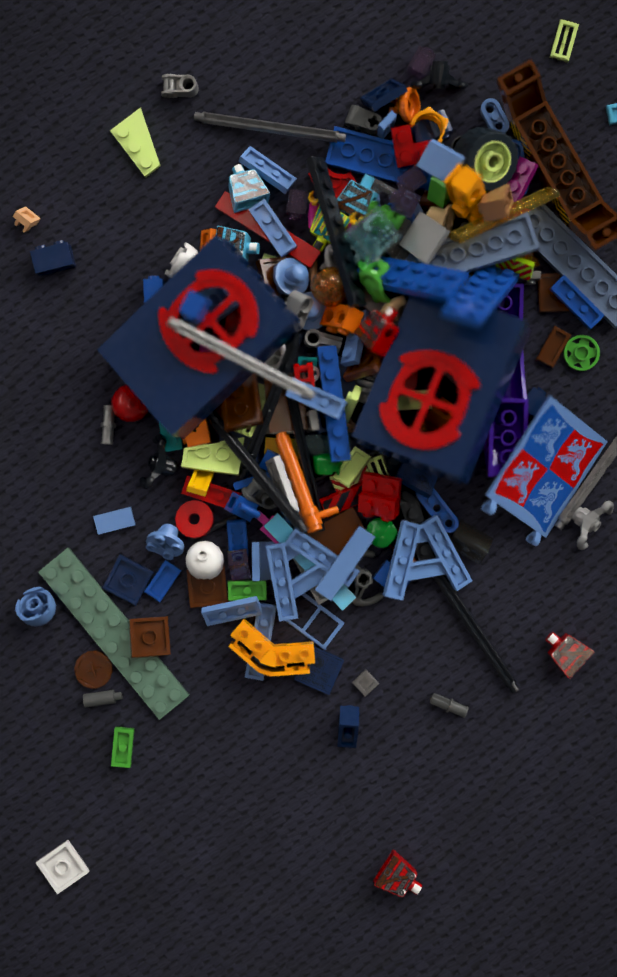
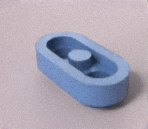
[480,98,509,134]

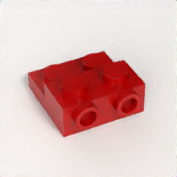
[358,471,402,522]

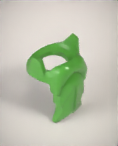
[357,259,391,303]

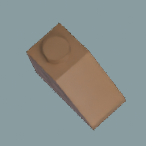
[478,184,514,222]

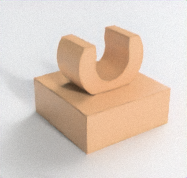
[13,207,41,232]

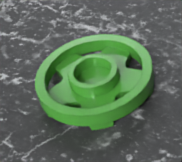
[563,335,600,371]

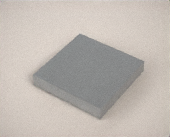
[399,211,450,265]

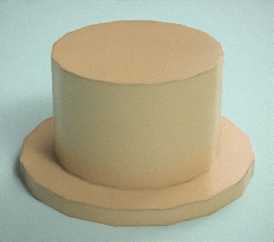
[427,204,455,238]

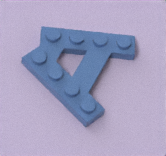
[383,515,472,601]
[266,528,360,622]

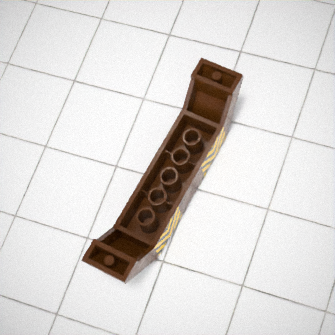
[496,59,617,251]

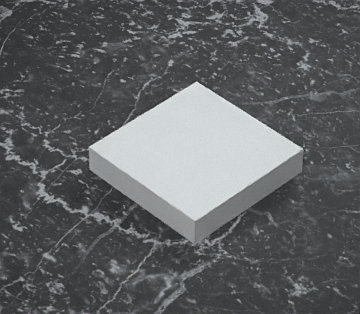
[36,840,90,894]

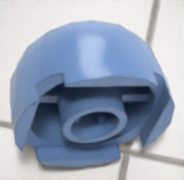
[15,587,56,627]

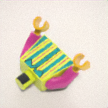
[308,190,364,252]

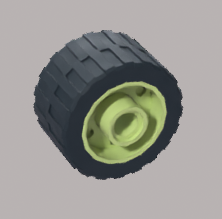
[453,127,518,191]

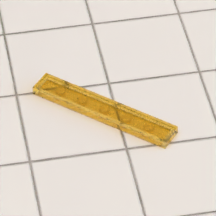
[449,187,560,243]

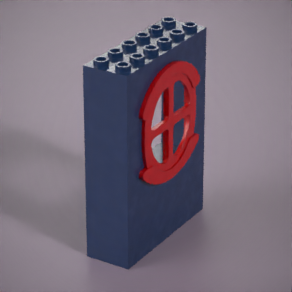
[97,235,302,439]
[352,295,531,485]

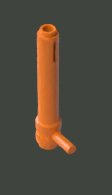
[275,431,339,534]

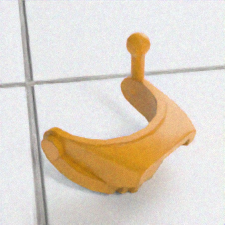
[410,107,449,143]

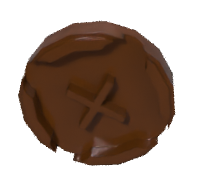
[74,650,113,689]

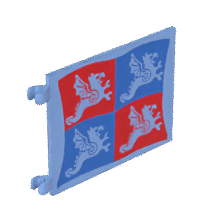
[481,395,608,546]

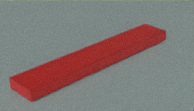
[215,191,321,269]

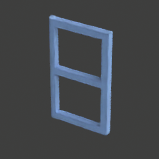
[286,593,344,650]

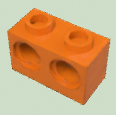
[320,303,364,336]

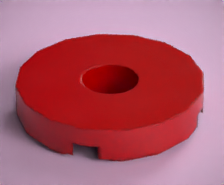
[175,500,214,539]

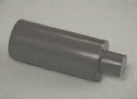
[83,690,123,708]

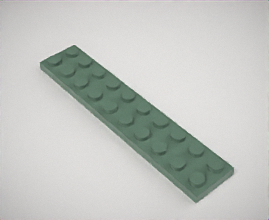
[38,547,189,720]

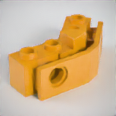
[444,163,508,229]
[228,618,315,676]

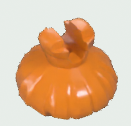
[389,87,421,124]

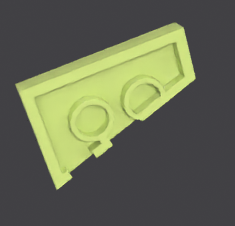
[110,107,160,178]
[181,437,245,476]

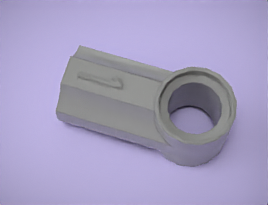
[304,329,343,354]

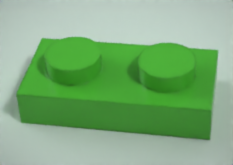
[228,580,267,601]
[111,727,135,768]

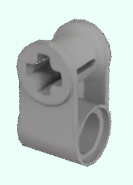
[161,74,199,98]
[285,290,313,330]

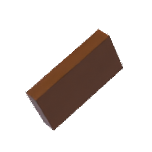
[536,326,571,368]

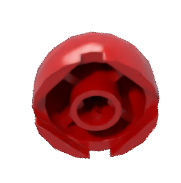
[111,384,149,422]

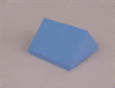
[417,139,465,182]

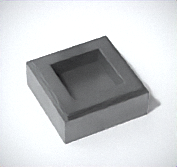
[352,669,379,696]

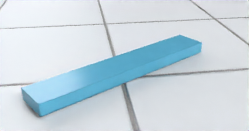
[264,513,356,611]

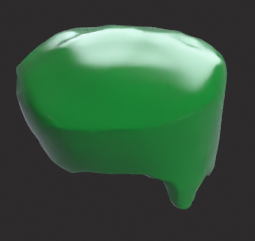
[312,453,342,475]
[366,517,397,548]

